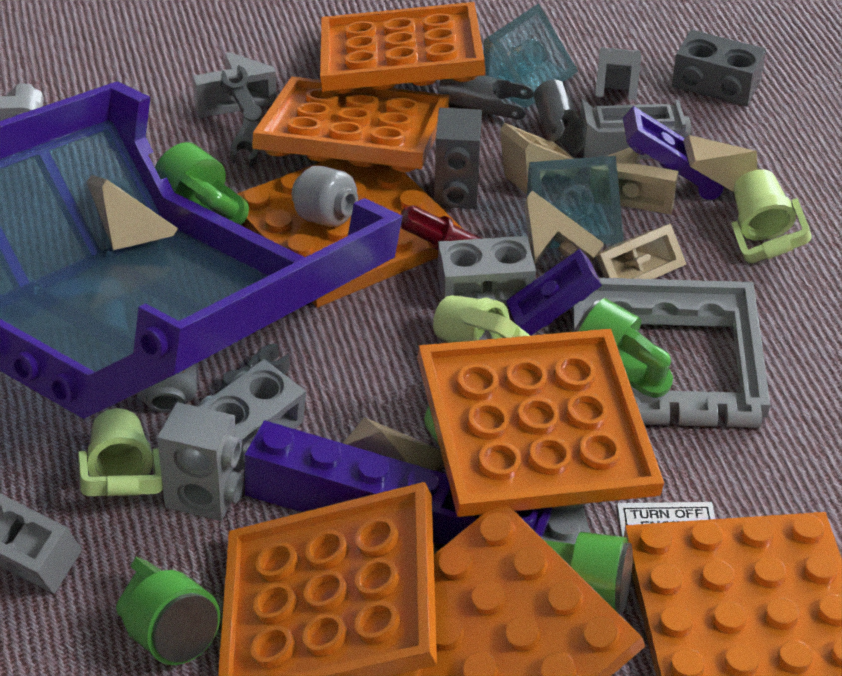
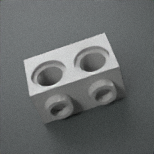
[437,236,536,307]
[197,359,306,471]
[157,402,244,521]
[0,494,82,594]

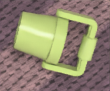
[731,170,812,263]
[433,295,530,343]
[78,408,163,496]

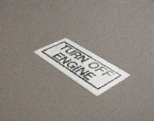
[617,502,715,537]

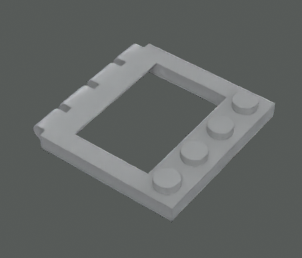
[572,278,770,428]

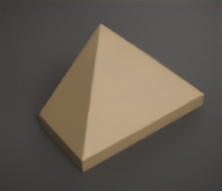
[683,135,758,192]
[86,175,178,250]
[596,223,686,279]
[343,417,444,472]

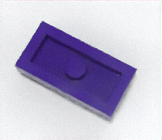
[506,249,602,336]

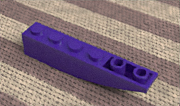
[245,420,553,544]

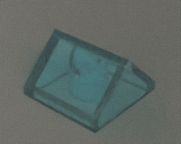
[483,3,578,108]
[526,156,624,249]

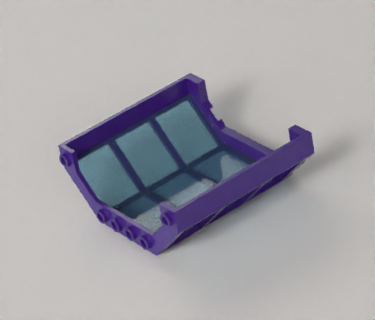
[0,81,403,419]

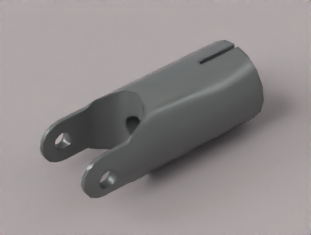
[438,75,534,120]
[534,80,585,155]

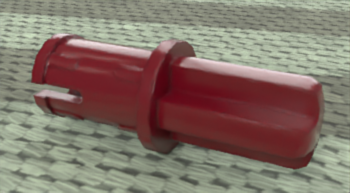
[401,205,482,250]

